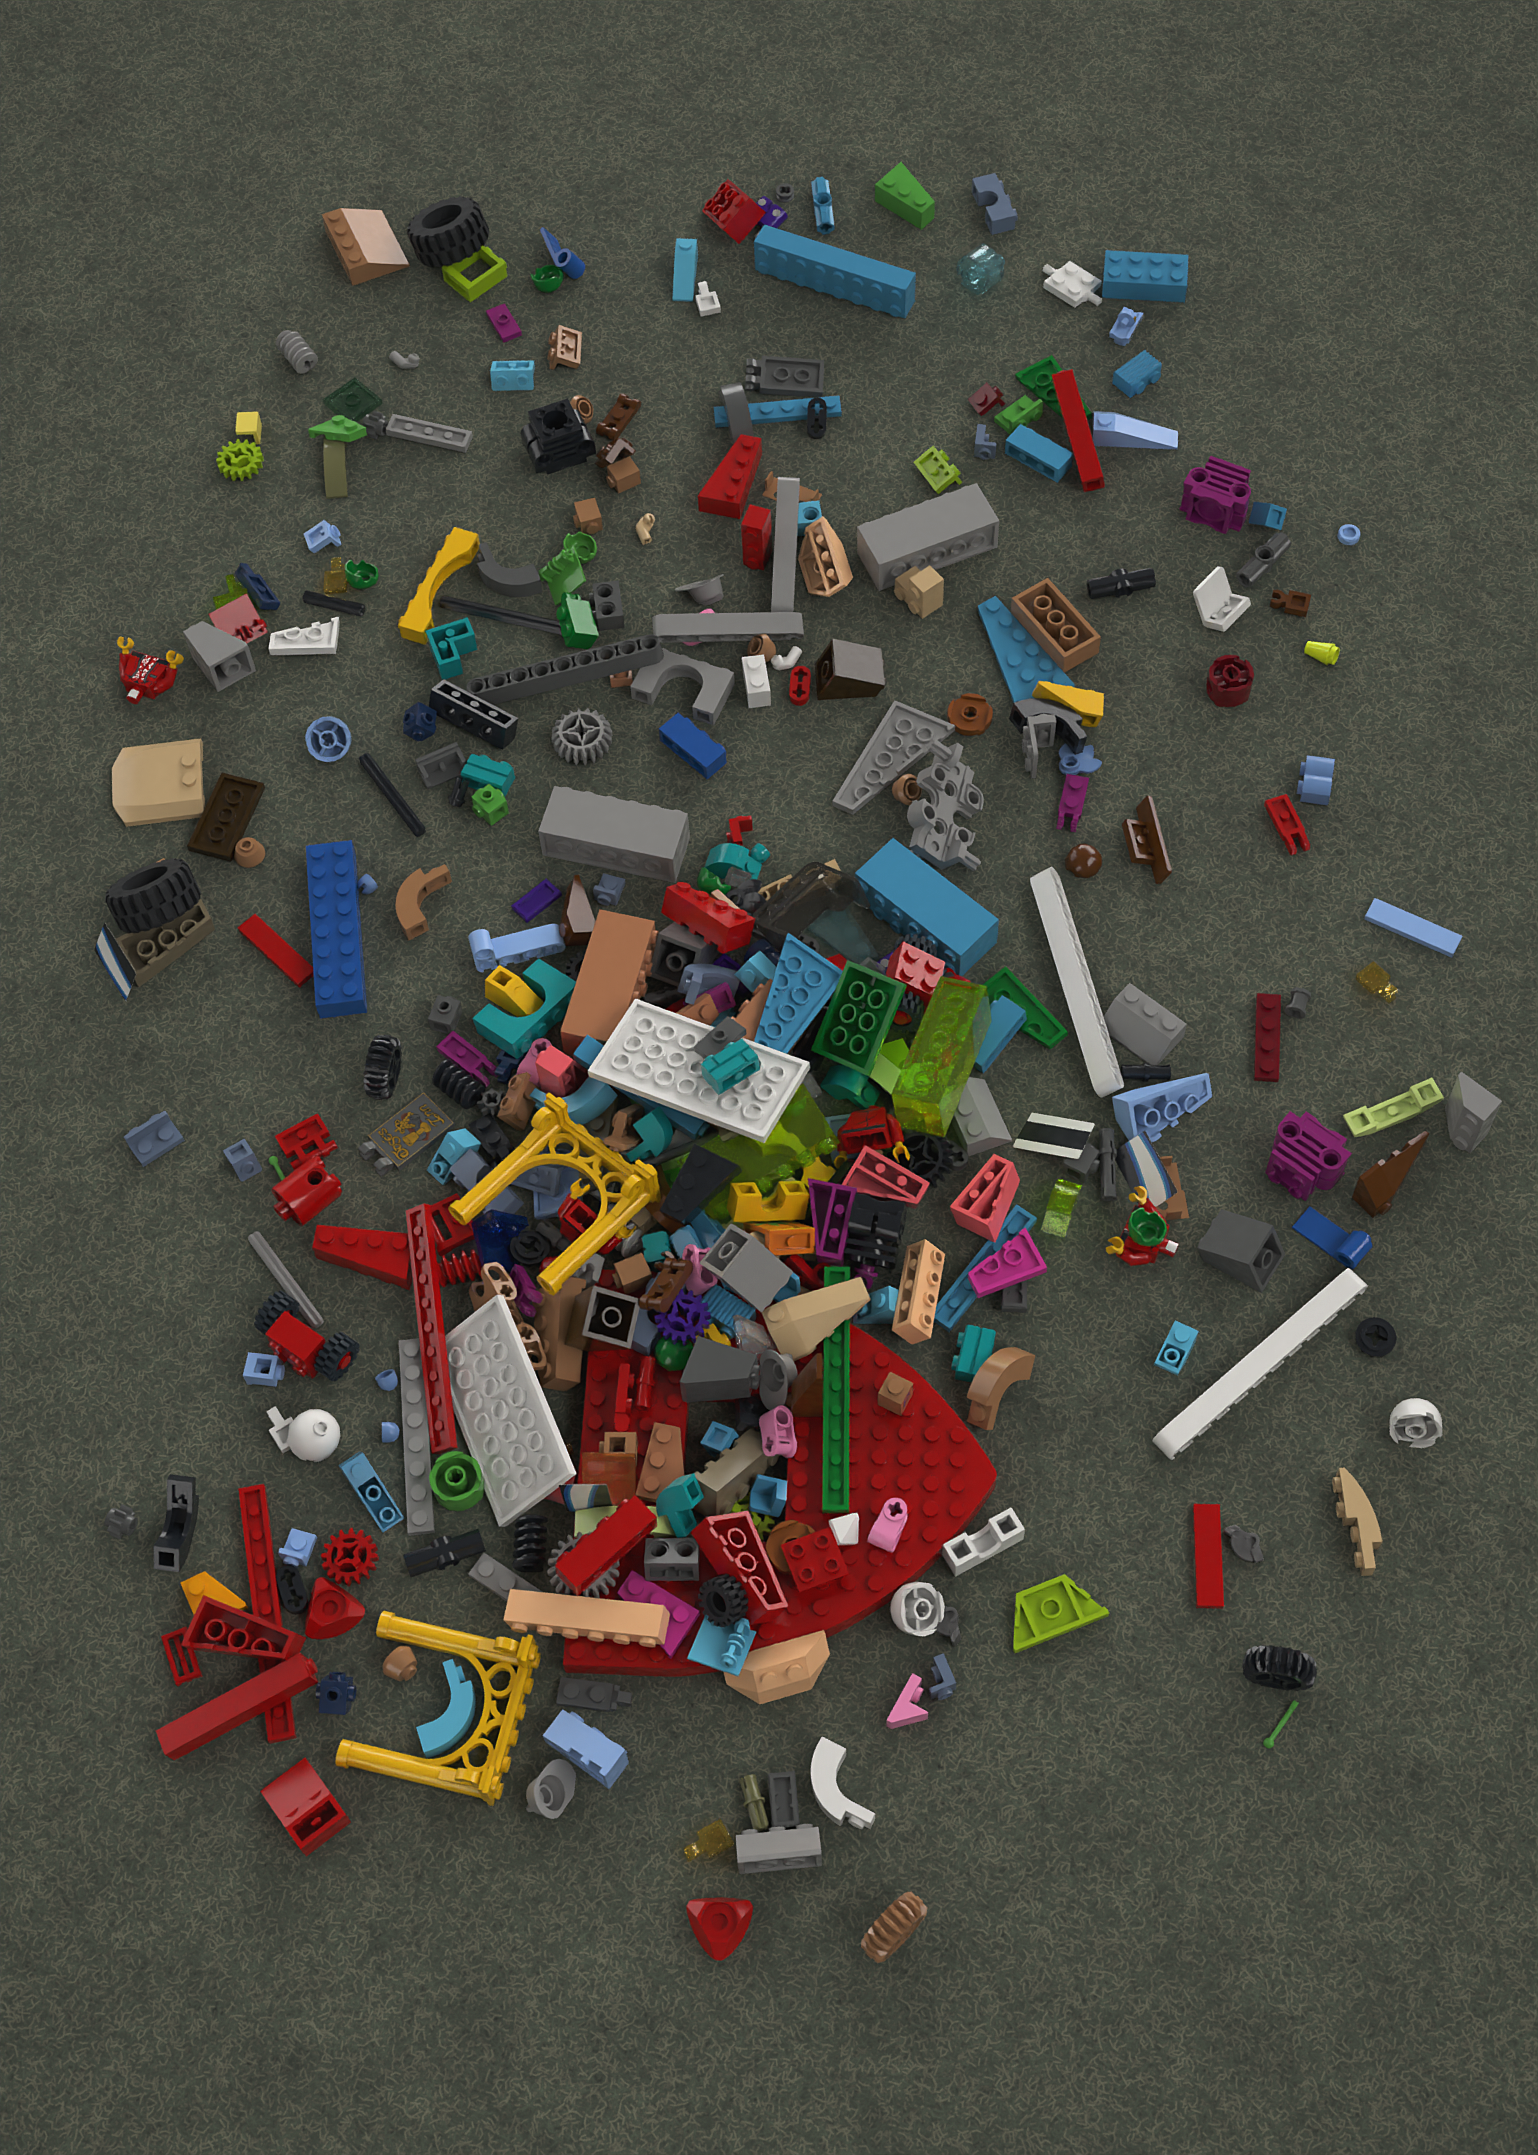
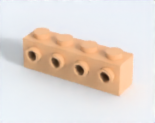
[892,1239,945,1345]

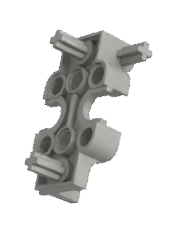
[907,738,984,871]

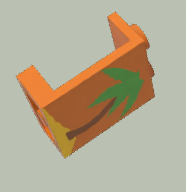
[743,1220,815,1255]

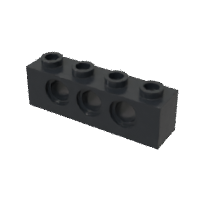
[429,679,518,750]

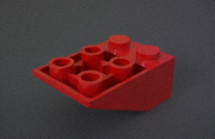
[702,179,766,244]
[260,1758,351,1857]

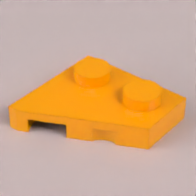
[180,1571,248,1614]

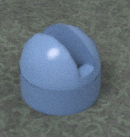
[357,874,378,894]
[375,1369,398,1391]
[382,1422,400,1443]

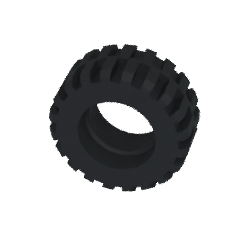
[407,196,489,268]
[105,858,201,933]

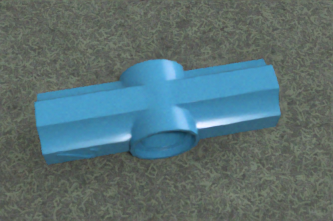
[811,177,835,235]

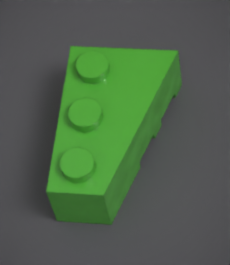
[875,162,935,230]

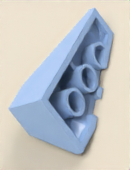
[1092,411,1178,449]
[1112,1073,1212,1142]

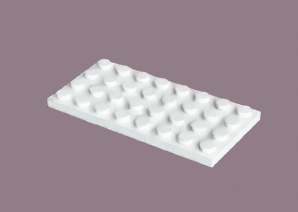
[588,999,810,1143]
[445,1295,576,1527]

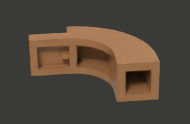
[396,864,452,941]
[967,1347,1035,1430]

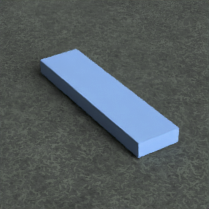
[1364,898,1462,958]

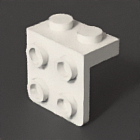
[1193,566,1251,632]

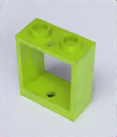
[442,246,507,302]

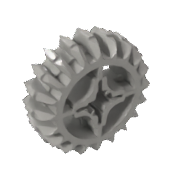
[551,707,613,766]
[547,1532,620,1598]

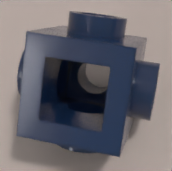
[403,702,437,741]
[316,1672,357,1715]

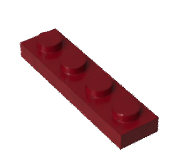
[1254,993,1281,1082]

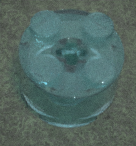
[956,244,1005,295]

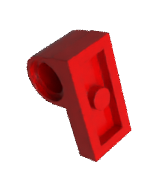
[782,1254,831,1291]

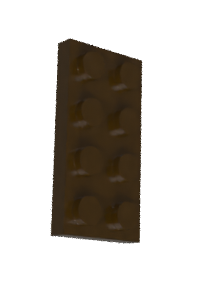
[187,773,265,862]

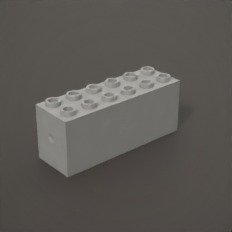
[857,483,999,591]
[538,786,690,883]

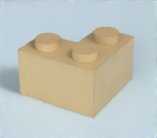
[894,566,944,619]

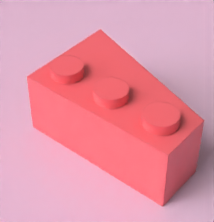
[535,1045,589,1098]
[842,1145,930,1209]
[950,1154,1020,1243]

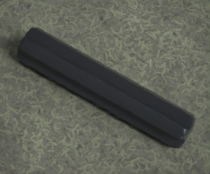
[302,590,366,616]

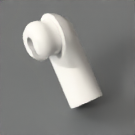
[771,646,802,671]

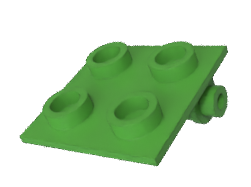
[538,546,586,605]

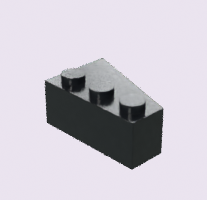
[659,1144,742,1226]

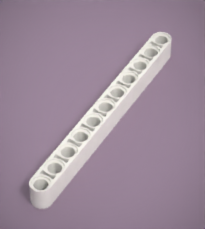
[1030,867,1124,1098]
[1153,1268,1368,1460]

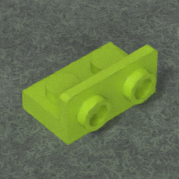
[913,446,962,494]

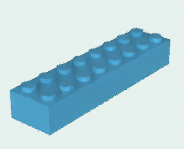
[754,225,916,318]

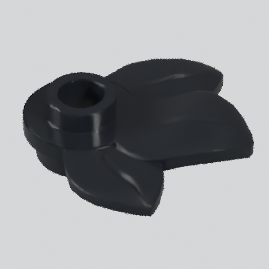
[726,879,769,917]

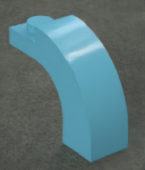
[530,1077,618,1125]
[416,1659,476,1759]

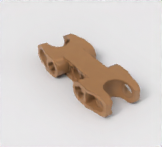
[469,1262,546,1371]

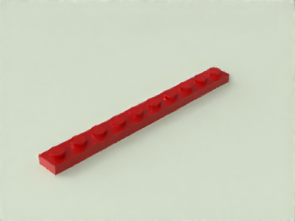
[406,1203,457,1454]
[238,1484,297,1744]

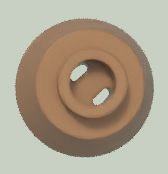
[570,395,593,424]
[747,634,776,663]
[892,774,922,805]
[234,837,265,868]
[382,1646,417,1681]

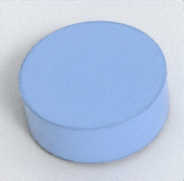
[1338,524,1360,545]

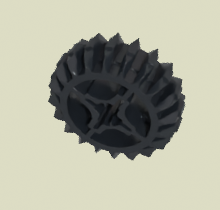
[363,1035,402,1100]
[887,1125,953,1191]
[1242,1645,1317,1691]

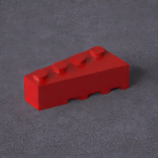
[698,434,762,519]
[661,882,756,954]
[312,1225,413,1291]
[690,1511,789,1625]
[181,1595,306,1662]

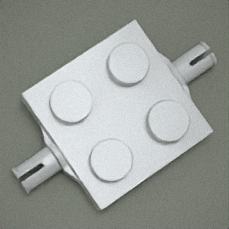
[1042,261,1102,308]

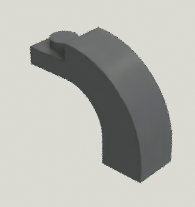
[718,382,754,444]
[477,542,543,597]

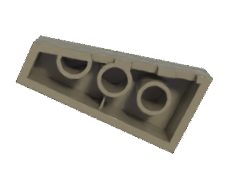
[116,899,215,987]
[693,1426,780,1517]

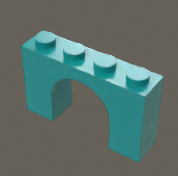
[472,958,576,1059]

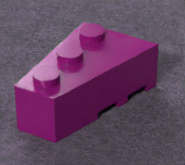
[808,1178,858,1267]

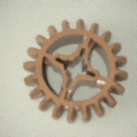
[861,1892,927,1963]

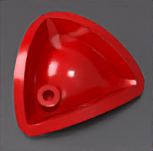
[305,1577,365,1639]
[686,1897,753,1961]

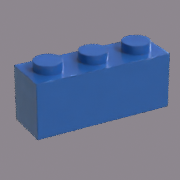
[659,713,727,779]

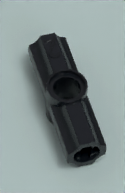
[1087,568,1156,599]
[403,1529,486,1578]

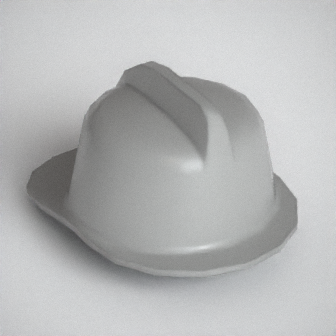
[675,574,724,605]
[759,1350,797,1410]
[526,1759,576,1819]

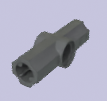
[1236,532,1291,588]

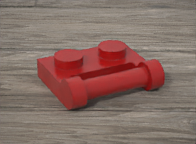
[431,1193,479,1256]

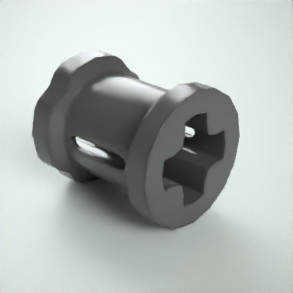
[1285,987,1311,1019]

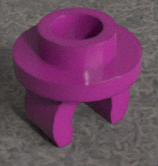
[853,1263,878,1289]

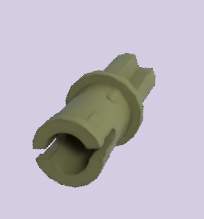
[739,1774,768,1831]

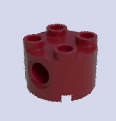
[1206,655,1254,707]

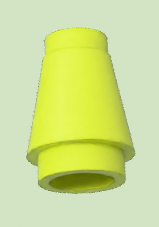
[1304,641,1340,665]

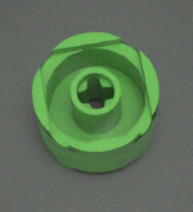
[429,1451,484,1511]

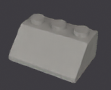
[1104,983,1187,1065]
[1445,1072,1502,1153]
[940,1076,1012,1156]
[736,1824,822,1874]

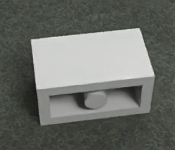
[742,654,771,708]

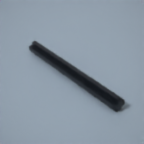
[439,595,561,635]

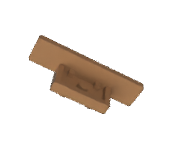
[603,1103,644,1152]

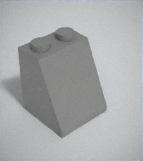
[183,621,256,692]
[700,1223,793,1312]

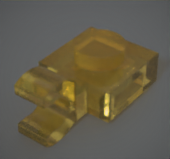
[323,557,348,594]
[1356,961,1398,1003]
[683,1818,734,1862]

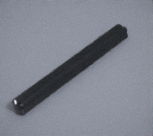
[359,753,426,837]

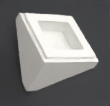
[828,1513,859,1545]

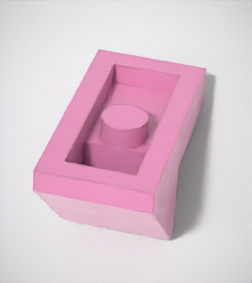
[886,1673,928,1729]

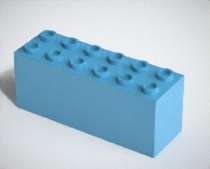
[855,838,999,976]

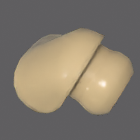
[636,513,655,545]

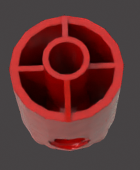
[271,1156,343,1227]

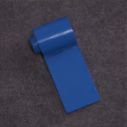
[540,227,585,279]
[1292,1206,1372,1269]

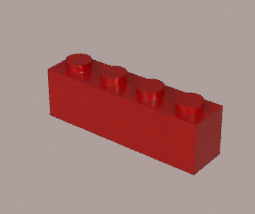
[555,1495,657,1597]

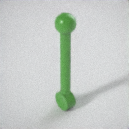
[269,1156,285,1181]
[1263,1700,1299,1748]

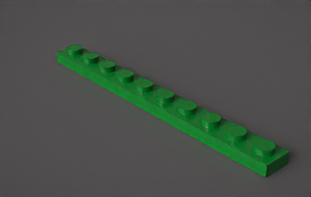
[822,1267,850,1513]

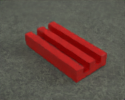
[161,1627,203,1686]

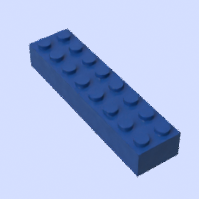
[306,840,367,1018]

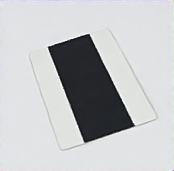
[1013,1113,1095,1159]

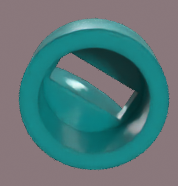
[750,843,770,863]

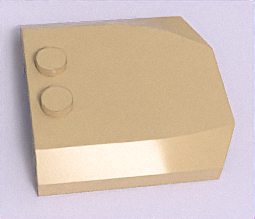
[112,739,205,827]

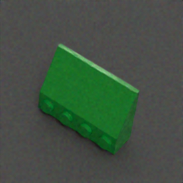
[811,960,907,1076]

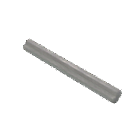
[248,1231,324,1329]

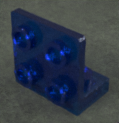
[471,1209,529,1273]

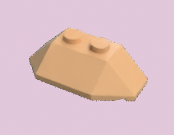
[798,516,853,597]
[723,1630,830,1704]

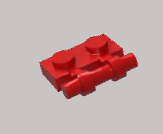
[275,1113,338,1170]

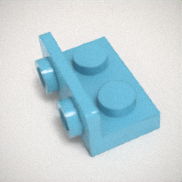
[490,360,535,391]

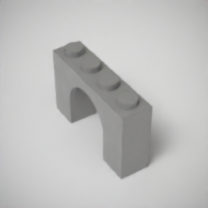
[631,648,735,725]

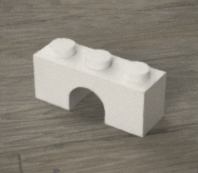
[942,1508,1025,1577]

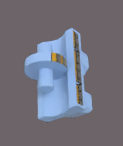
[1109,307,1143,346]

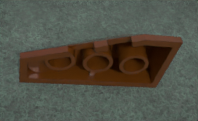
[1352,1130,1429,1218]
[786,1354,823,1417]

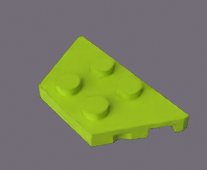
[1013,1574,1109,1654]

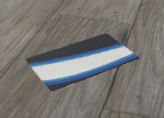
[94,923,136,1001]
[1115,1131,1178,1207]
[559,1484,612,1511]

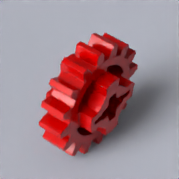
[321,1528,379,1587]

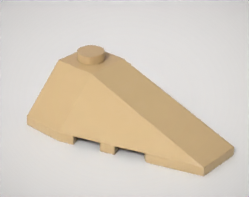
[762,1277,871,1361]

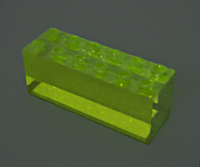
[891,976,992,1137]
[676,1083,840,1220]

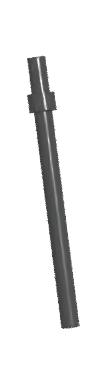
[580,1131,721,1195]

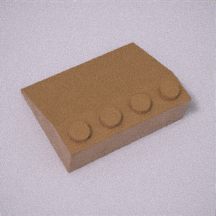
[322,208,410,286]

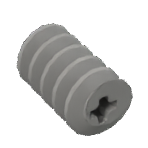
[276,330,318,374]

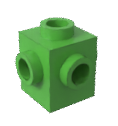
[471,784,509,826]

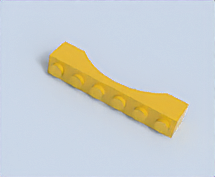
[398,527,480,645]

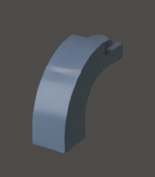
[677,964,740,1005]

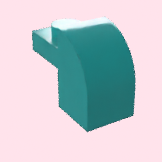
[704,843,762,882]
[820,1065,881,1110]
[626,1106,673,1162]
[656,1473,704,1538]

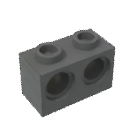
[589,581,625,631]
[644,1538,700,1581]

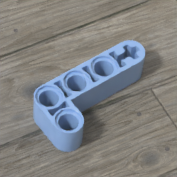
[468,924,566,972]

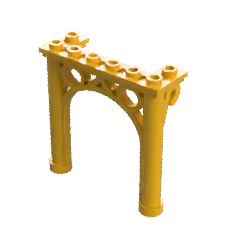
[448,1092,661,1296]
[335,1611,541,1806]

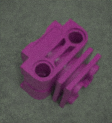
[1179,456,1251,534]
[1265,1111,1352,1201]

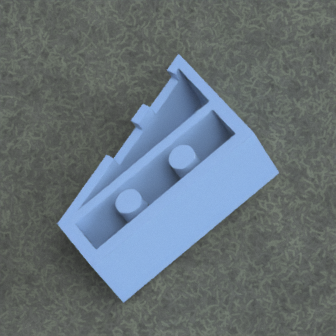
[543,1709,629,1789]

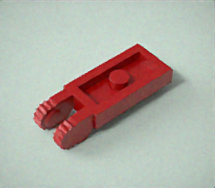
[1264,794,1310,856]
[613,1363,634,1432]

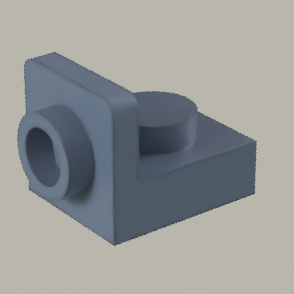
[974,424,996,460]
[593,873,626,906]
[223,1139,262,1181]
[929,1654,956,1700]

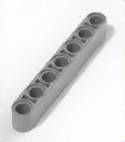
[771,477,800,612]
[652,612,804,642]

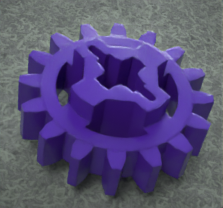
[655,1289,711,1346]

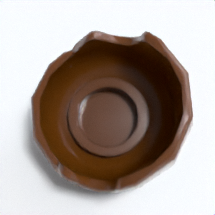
[1065,844,1102,878]

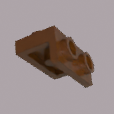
[594,438,636,468]

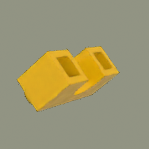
[727,1181,810,1223]

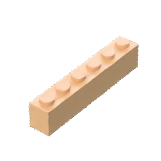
[504,1589,670,1647]

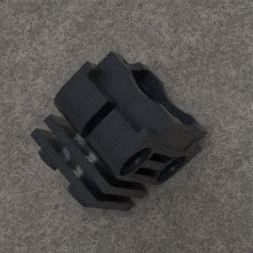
[521,398,596,475]
[844,1193,908,1268]

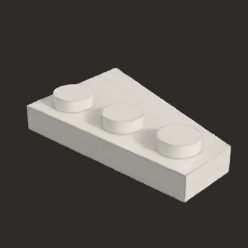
[269,617,340,655]

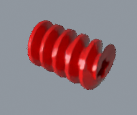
[437,1248,485,1288]

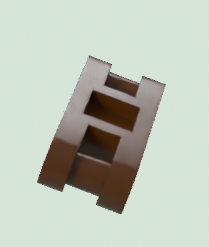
[596,393,641,441]
[639,1257,693,1313]

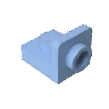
[304,520,342,553]
[278,1528,317,1568]

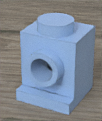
[243,1352,285,1387]

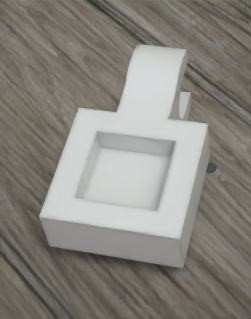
[695,281,721,317]
[266,1406,293,1453]

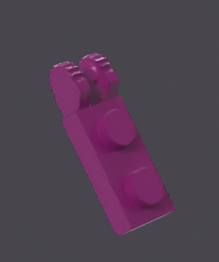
[1056,774,1089,832]
[436,1031,498,1088]
[509,1264,543,1317]

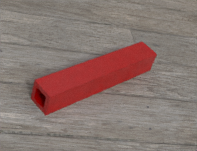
[1052,369,1105,492]
[156,1653,318,1760]

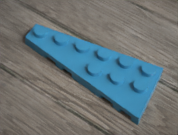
[977,596,1075,703]
[754,933,843,1054]

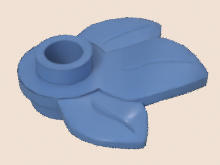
[1059,743,1102,775]

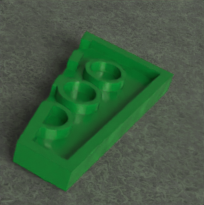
[1015,355,1092,421]
[975,966,1068,1050]

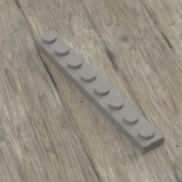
[399,1338,435,1536]

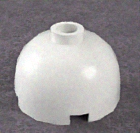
[1390,1398,1442,1448]
[287,1409,341,1462]
[890,1582,945,1636]

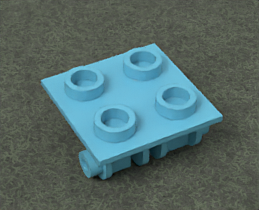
[687,1615,756,1676]

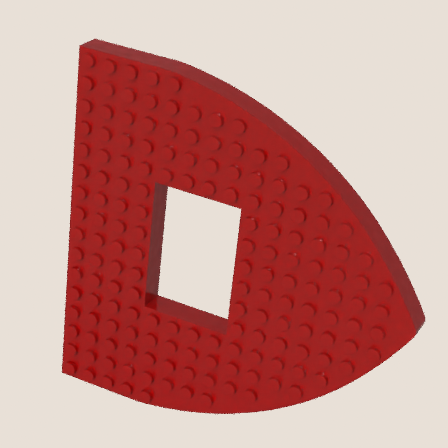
[563,1270,997,1677]

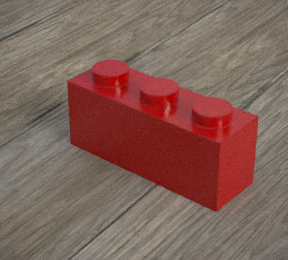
[741,505,772,570]

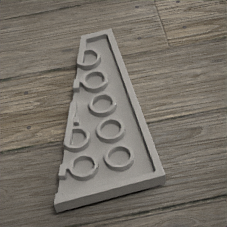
[832,700,955,815]

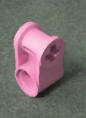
[516,1038,552,1087]
[682,1244,718,1296]
[759,1405,797,1458]
[867,1498,908,1553]

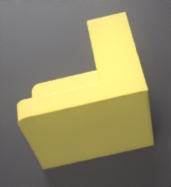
[236,412,262,444]

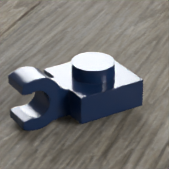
[495,1050,529,1084]

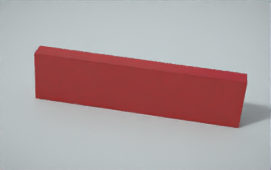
[238,914,314,988]
[1193,1504,1224,1609]

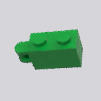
[556,592,599,649]

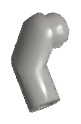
[389,351,420,369]

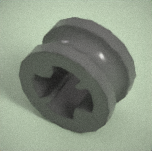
[776,183,794,203]

